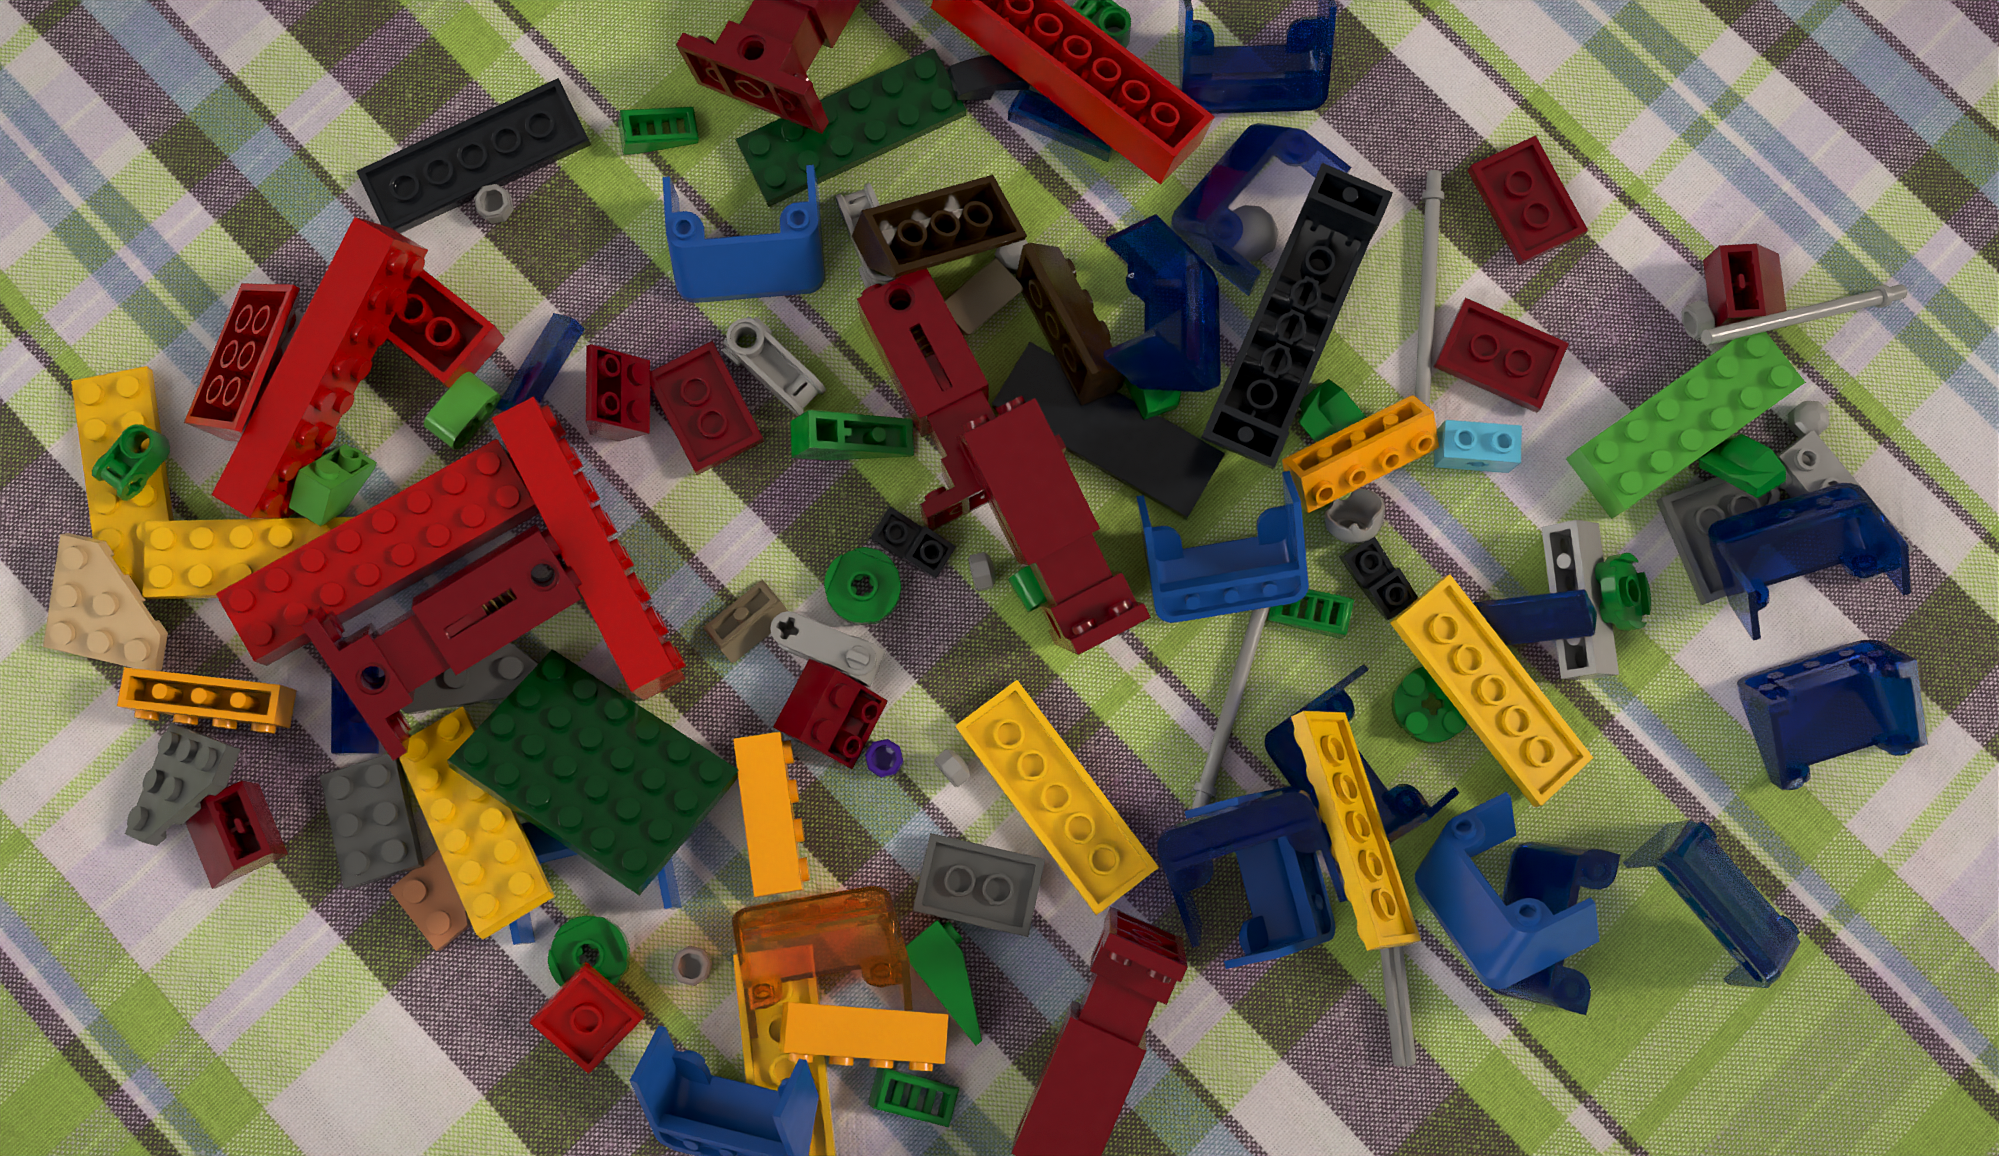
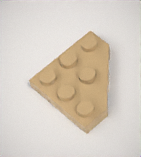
[43,533,168,671]

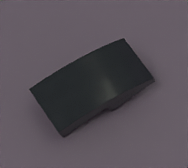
[947,54,1031,100]
[868,506,956,579]
[1339,537,1418,621]

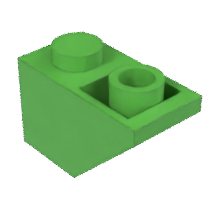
[289,444,377,526]

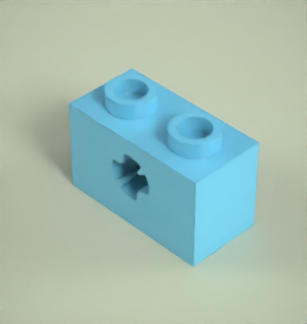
[1434,420,1522,473]

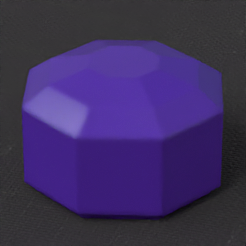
[865,739,904,778]

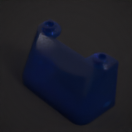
[1737,639,1928,791]
[1489,841,1621,1015]

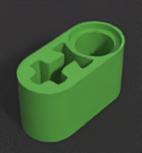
[424,372,501,450]

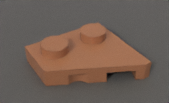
[389,849,472,951]

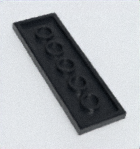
[356,78,591,233]
[992,342,1225,520]

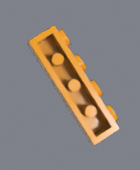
[1282,395,1439,513]
[117,667,297,734]
[733,732,810,897]
[779,1002,949,1071]

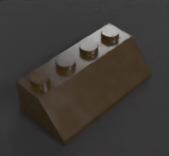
[852,175,1027,278]
[1016,243,1128,406]

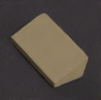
[944,258,1024,336]
[703,579,788,663]

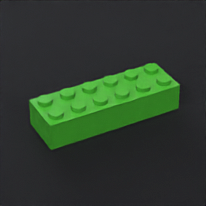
[1566,332,1806,519]

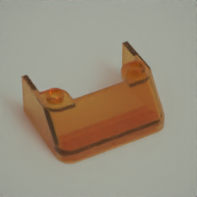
[732,886,913,1039]

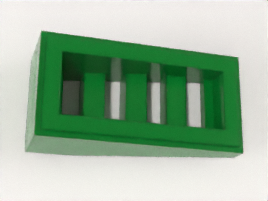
[618,106,699,155]
[1267,589,1354,639]
[868,1068,960,1128]

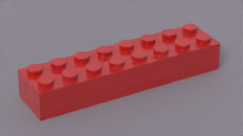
[931,0,1215,185]
[211,216,428,518]
[492,396,686,701]
[216,439,540,666]

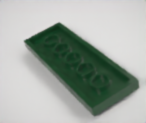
[736,48,966,207]

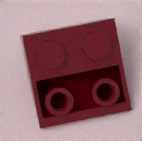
[1703,243,1787,328]
[586,344,650,441]
[773,659,888,769]
[185,781,288,889]

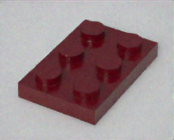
[1467,135,1589,266]
[1433,297,1569,413]
[650,341,765,475]

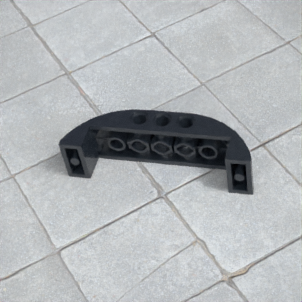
[1201,163,1393,469]

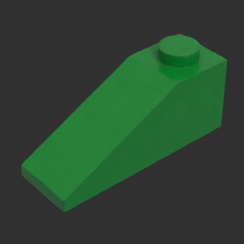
[790,410,914,461]
[900,920,982,1046]

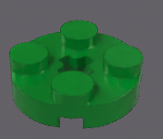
[824,547,902,625]
[1595,553,1651,631]
[1391,666,1467,744]
[548,915,630,987]

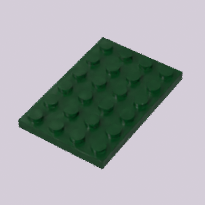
[447,649,739,896]

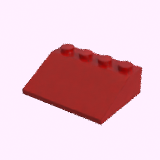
[184,283,300,442]

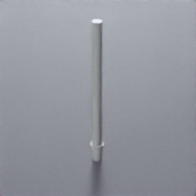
[1415,170,1444,408]
[1701,284,1907,345]
[1191,607,1269,818]

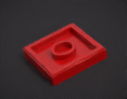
[529,961,645,1074]

